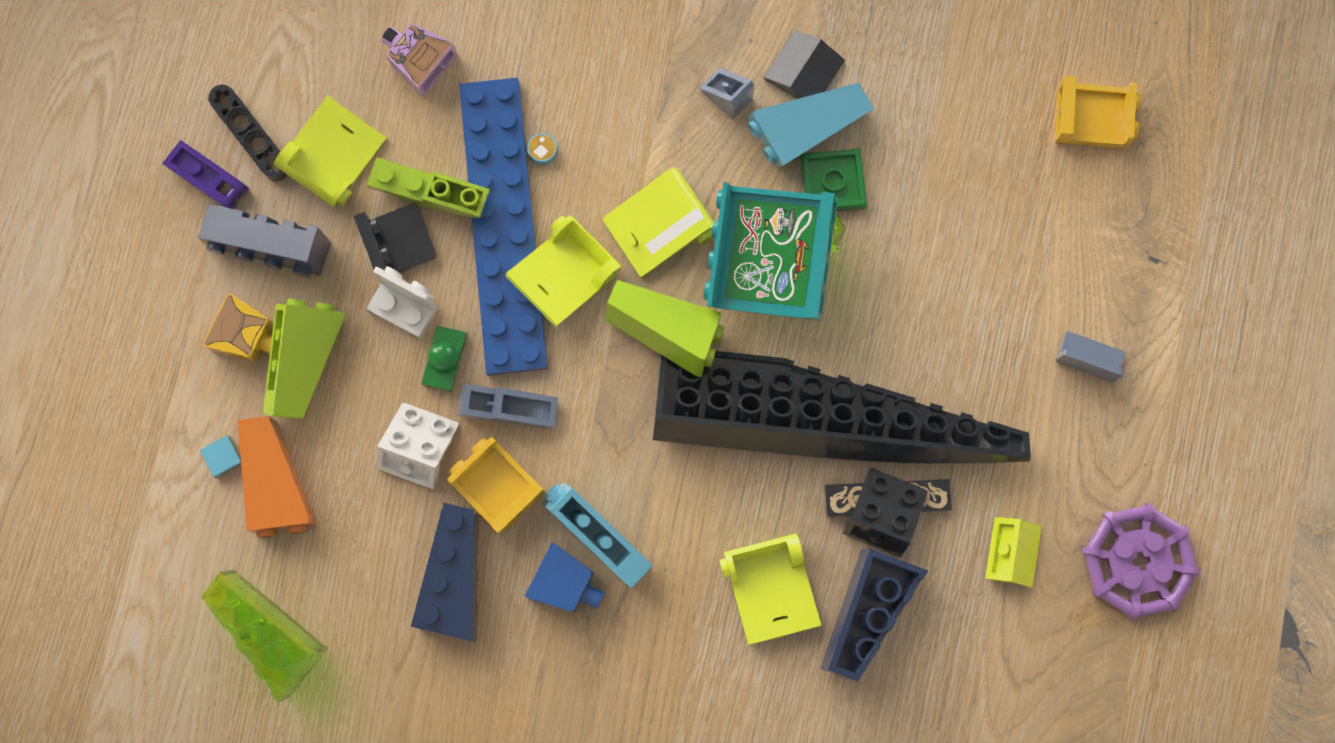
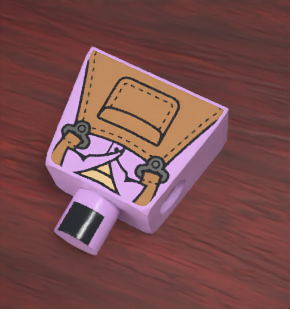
[381,24,458,97]

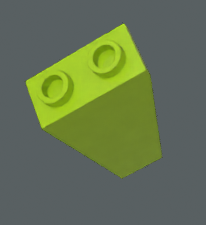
[605,280,724,377]
[263,299,345,419]

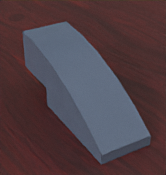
[457,384,558,428]

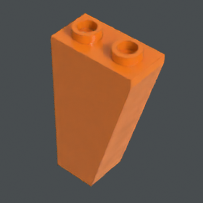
[238,416,316,538]

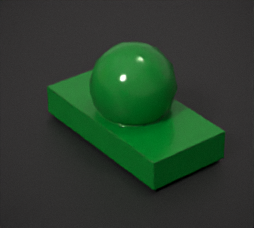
[421,325,468,392]

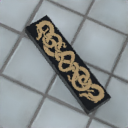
[824,479,952,517]

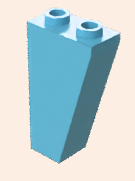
[747,83,874,167]
[542,482,653,589]

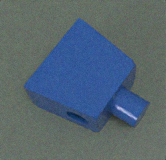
[525,542,605,613]

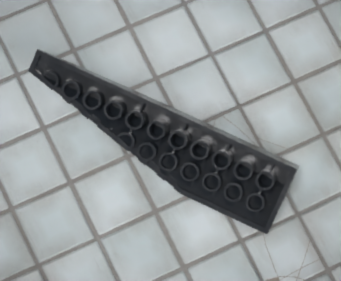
[653,351,1031,464]

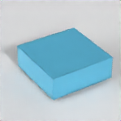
[200,435,241,478]

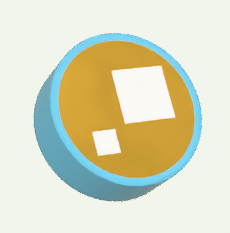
[527,133,557,165]

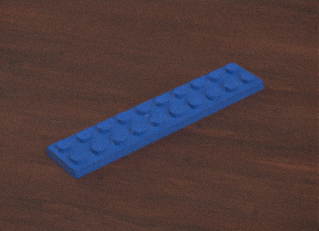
[459,77,548,376]

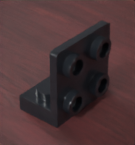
[354,203,437,272]
[843,468,928,558]

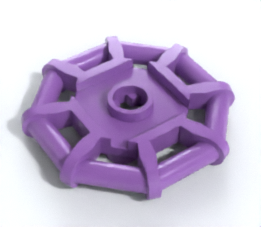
[1082,503,1201,621]

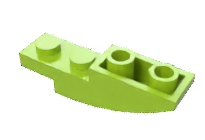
[367,157,490,218]

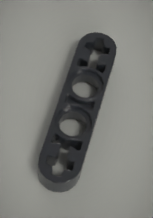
[208,84,288,181]

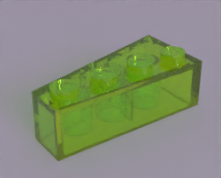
[201,570,328,703]

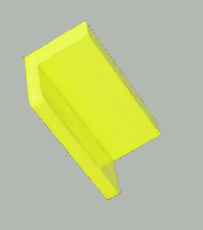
[985,517,1041,587]

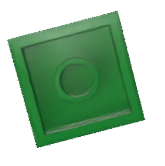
[800,148,867,212]

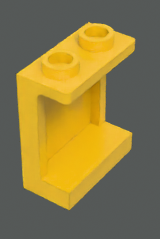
[1055,76,1141,149]
[447,436,546,536]

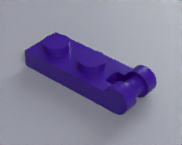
[162,140,249,209]

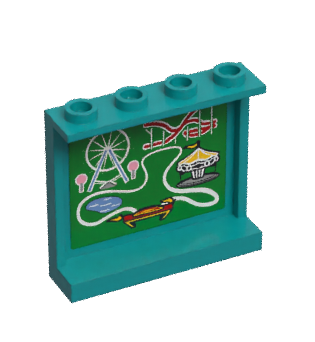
[704,182,838,321]

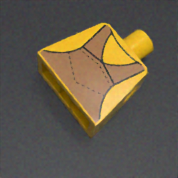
[203,293,273,362]

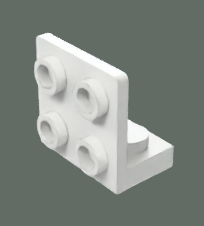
[366,267,439,339]
[376,403,459,489]

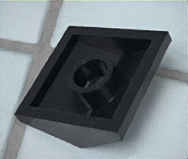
[764,30,845,99]

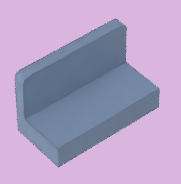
[1055,331,1126,382]

